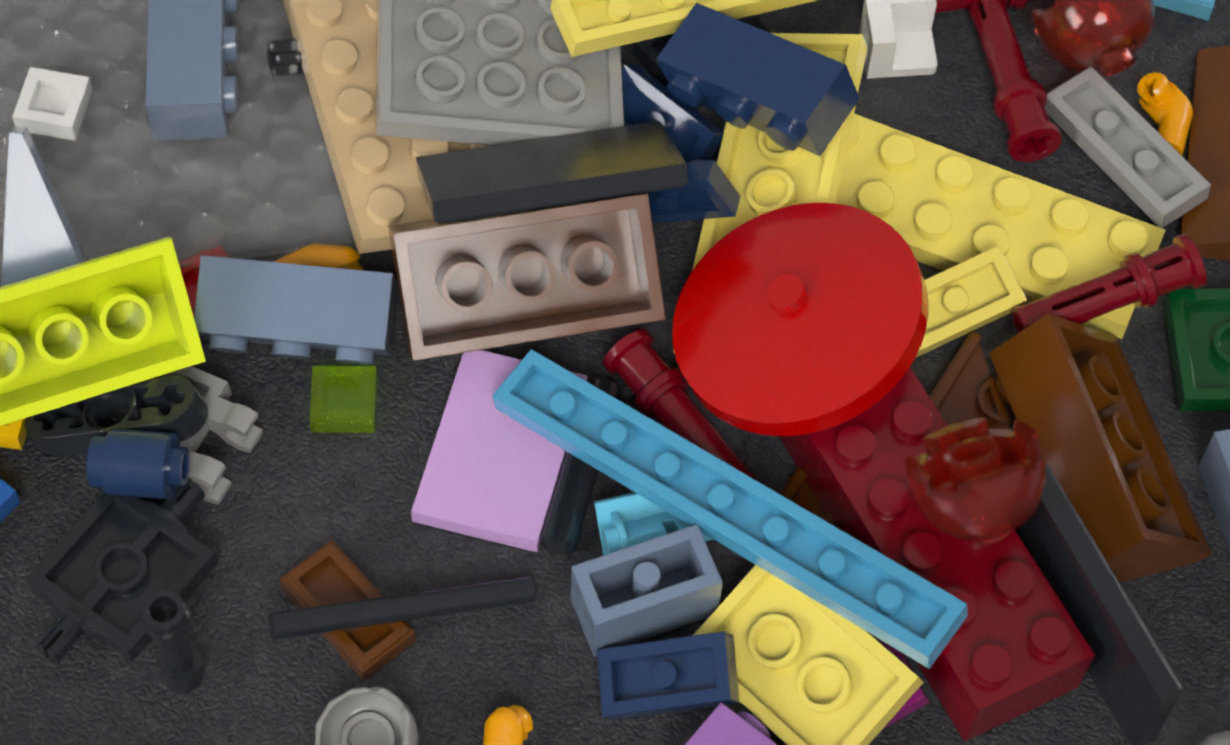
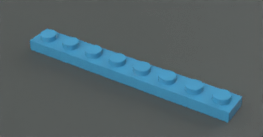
[492,349,968,669]

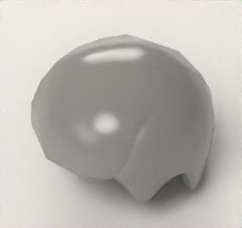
[315,687,419,745]

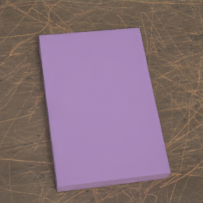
[411,350,588,553]

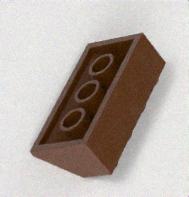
[989,313,1212,583]

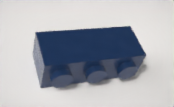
[656,3,860,156]

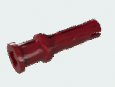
[969,0,1062,162]
[1011,233,1207,333]
[602,329,757,481]

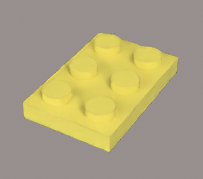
[693,565,924,745]

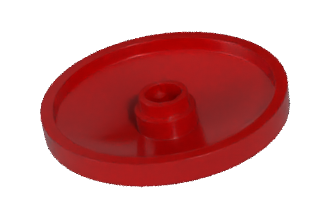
[672,203,929,436]

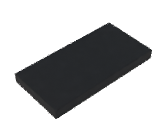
[416,121,688,224]
[1007,462,1182,745]

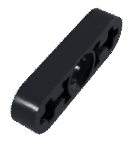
[25,376,208,457]

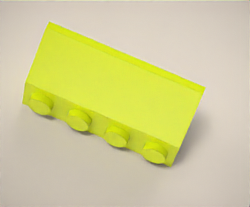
[0,237,206,426]

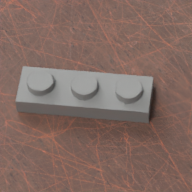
[1045,66,1211,228]

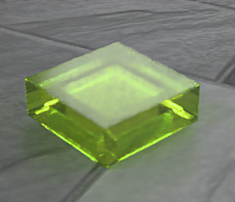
[309,366,377,433]

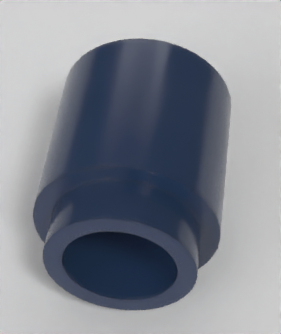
[86,429,190,499]

